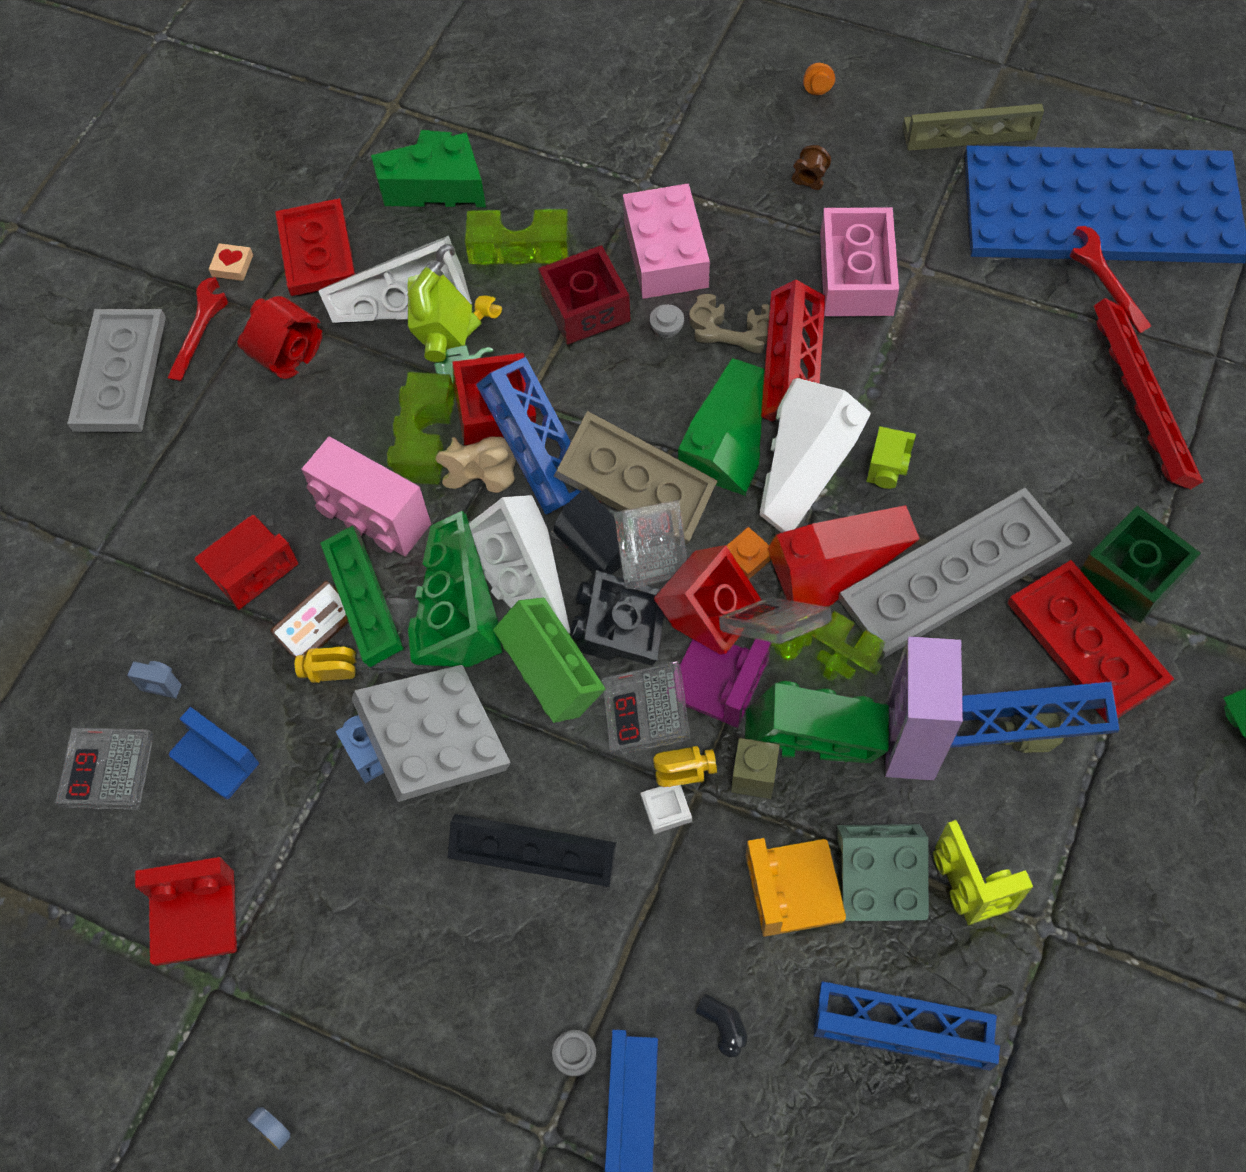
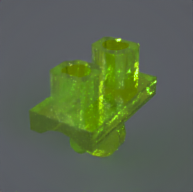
[809,611,886,681]

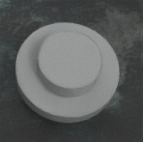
[650,304,684,338]
[552,1030,596,1077]

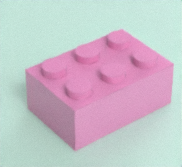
[623,183,710,299]
[820,207,899,316]
[301,436,431,557]

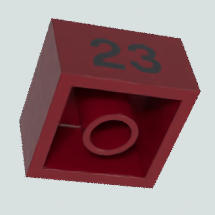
[538,245,631,345]

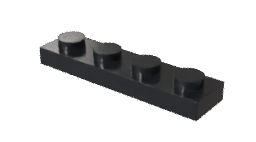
[448,814,617,887]

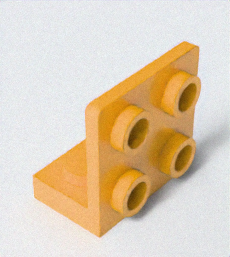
[745,838,846,937]

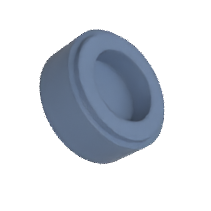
[247,1106,291,1150]

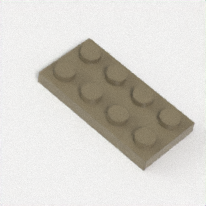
[554,411,717,546]

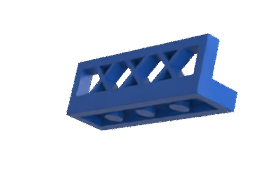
[476,357,581,515]
[950,682,1119,748]
[814,982,1000,1071]
[605,1030,658,1172]

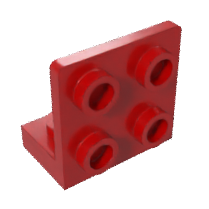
[195,515,299,610]
[135,857,237,966]

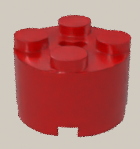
[237,296,322,379]

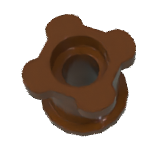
[791,145,832,190]

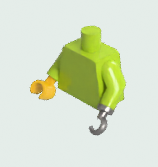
[407,244,502,362]

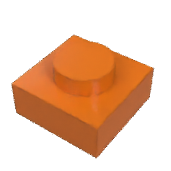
[726,527,771,579]

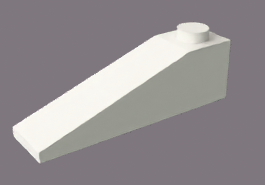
[318,236,472,323]
[760,378,871,533]

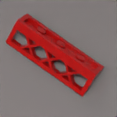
[761,279,825,422]

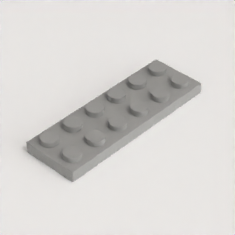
[838,488,1072,659]

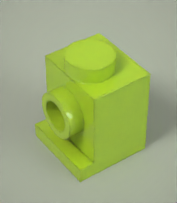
[867,426,916,489]

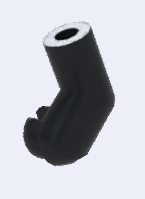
[696,994,748,1058]

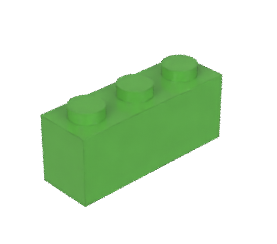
[493,597,606,723]

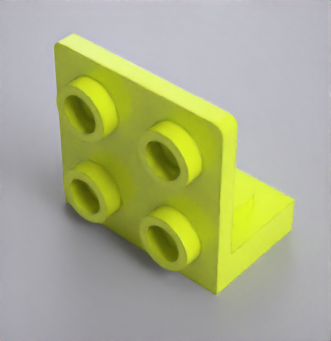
[933,820,1033,925]

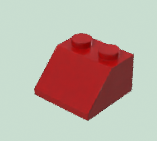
[654,545,764,655]

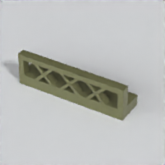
[902,104,1044,151]

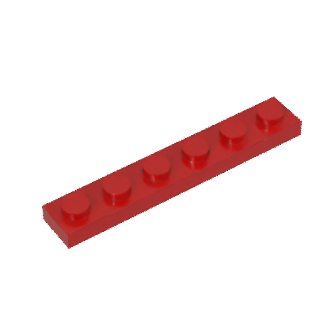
[1093,298,1203,490]

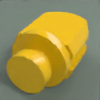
[295,647,356,683]
[653,745,717,787]

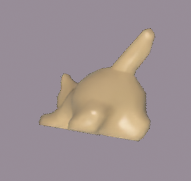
[435,437,516,493]

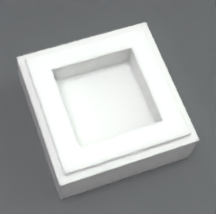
[641,785,692,834]

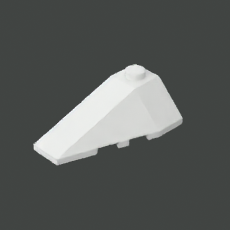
[469,495,571,633]

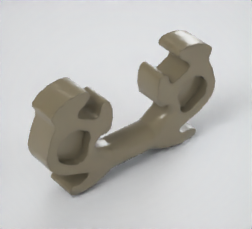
[689,294,770,353]

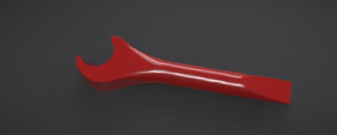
[1069,226,1151,334]
[168,277,228,381]

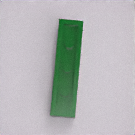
[320,525,404,667]

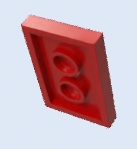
[275,198,356,296]

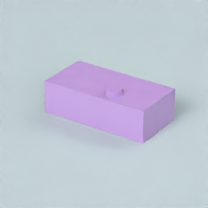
[885,637,963,781]

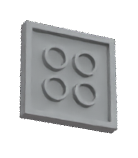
[352,665,511,802]

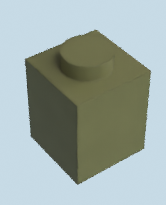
[731,738,780,799]

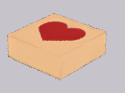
[209,243,253,281]

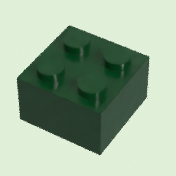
[1080,506,1201,623]

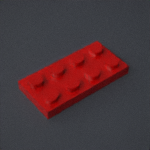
[1007,560,1174,723]

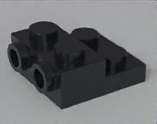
[570,570,664,666]

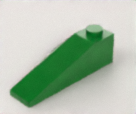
[678,358,765,496]
[408,511,502,667]

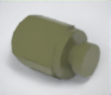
[999,712,1064,753]

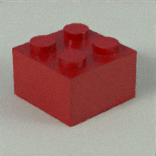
[452,353,536,445]

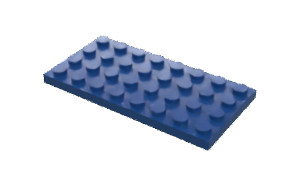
[964,145,1246,263]

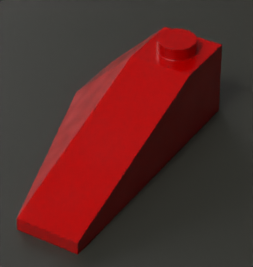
[767,505,920,617]

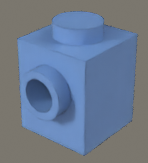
[336,715,384,783]

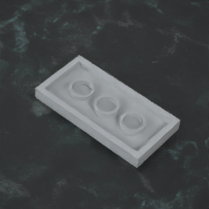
[67,309,166,432]

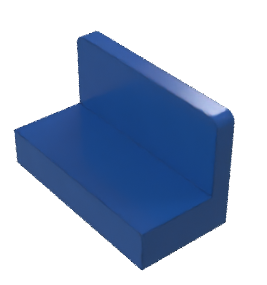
[169,707,259,799]

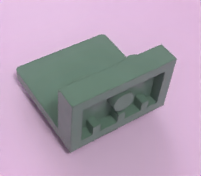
[837,824,929,921]

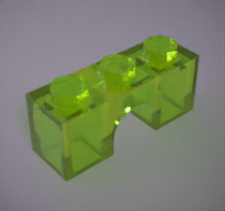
[465,209,570,265]
[387,372,455,485]

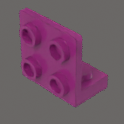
[667,636,771,728]

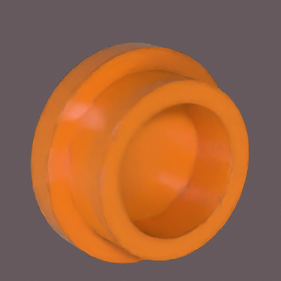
[803,63,835,95]

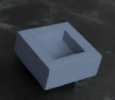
[127,661,181,699]

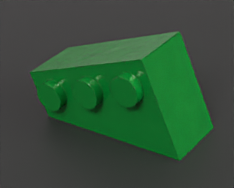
[371,132,486,207]
[745,681,889,763]

